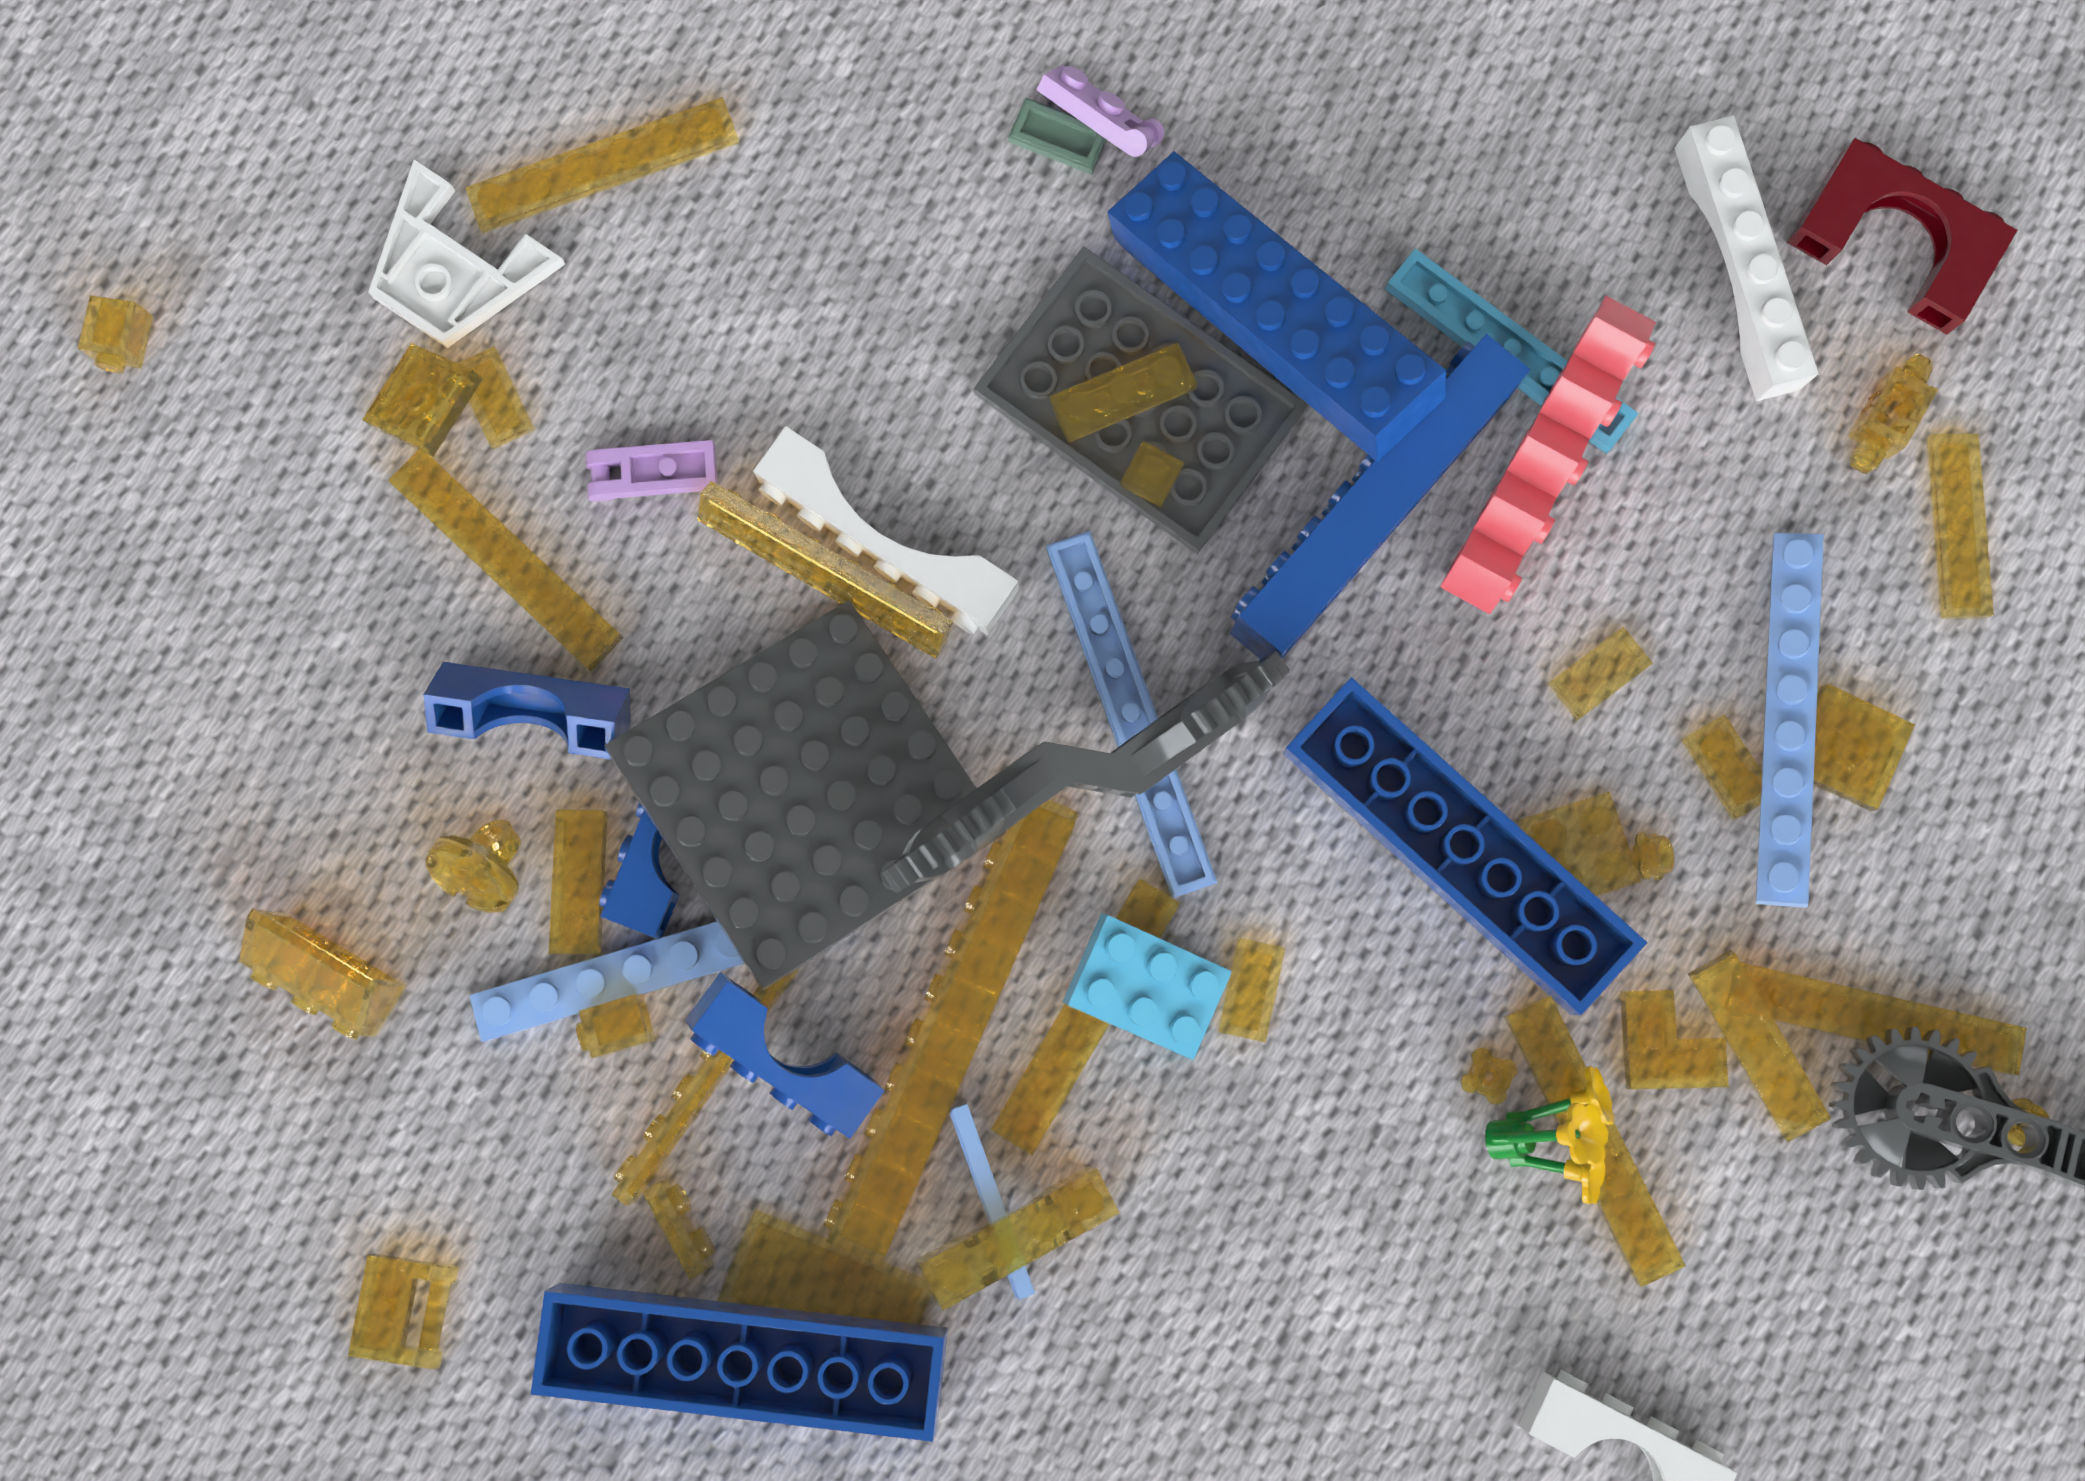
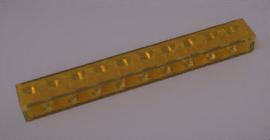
[824,800,1079,1266]

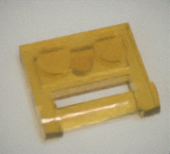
[348,1253,459,1369]

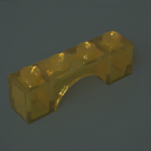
[915,1167,1120,1311]

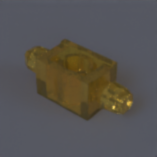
[1848,354,1938,474]

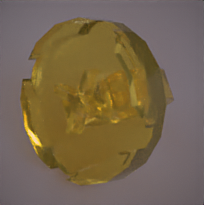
[425,820,521,913]

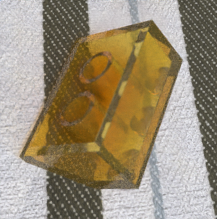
[239,908,407,1040]

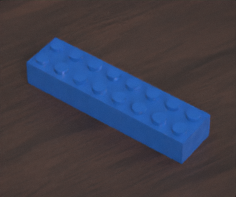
[1107,151,1446,462]
[1230,333,1531,659]
[1283,677,1648,1016]
[530,1283,948,1442]

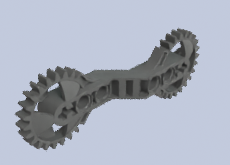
[881,651,1290,893]
[1829,1027,2085,1190]

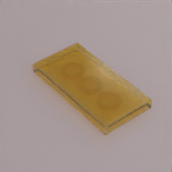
[717,1209,936,1324]

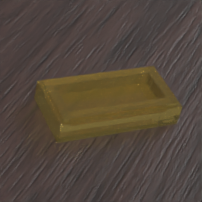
[452,346,536,449]
[1548,626,1653,721]
[1217,937,1285,1043]

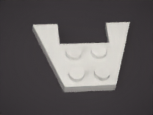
[368,160,565,348]

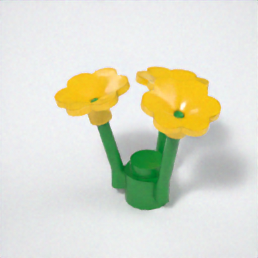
[1485,1066,1615,1204]

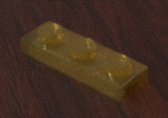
[1049,342,1197,443]
[548,810,608,955]

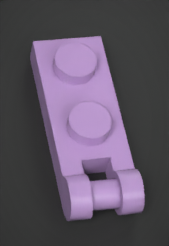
[1037,65,1164,157]
[585,440,718,501]

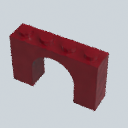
[1787,138,2018,335]

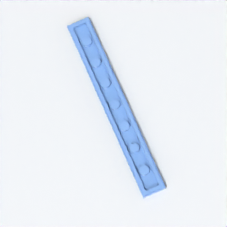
[1046,531,1217,899]

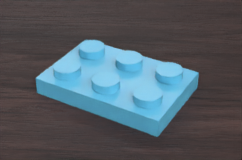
[1062,913,1232,1060]

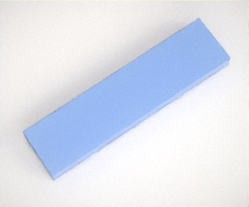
[950,1103,1035,1300]

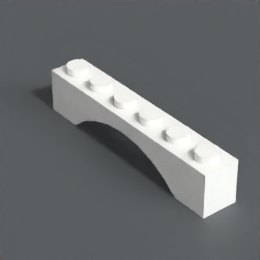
[1675,115,1819,401]
[753,426,1019,635]

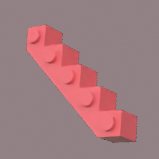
[1440,296,1656,614]

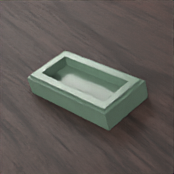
[1008,98,1107,175]

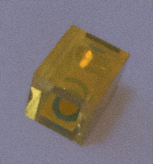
[78,295,153,373]
[576,994,656,1058]

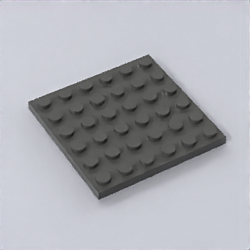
[604,600,1006,991]

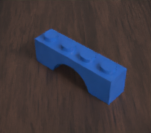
[423,662,631,760]
[599,802,680,939]
[685,972,885,1139]

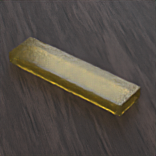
[1926,433,1994,619]
[1688,950,1831,1142]

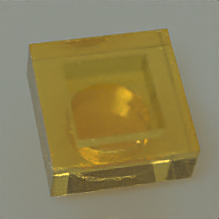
[1120,441,1184,508]

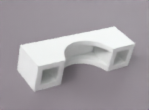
[1518,1370,1737,1481]

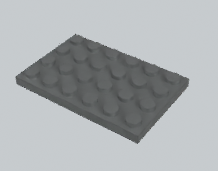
[974,246,1308,555]

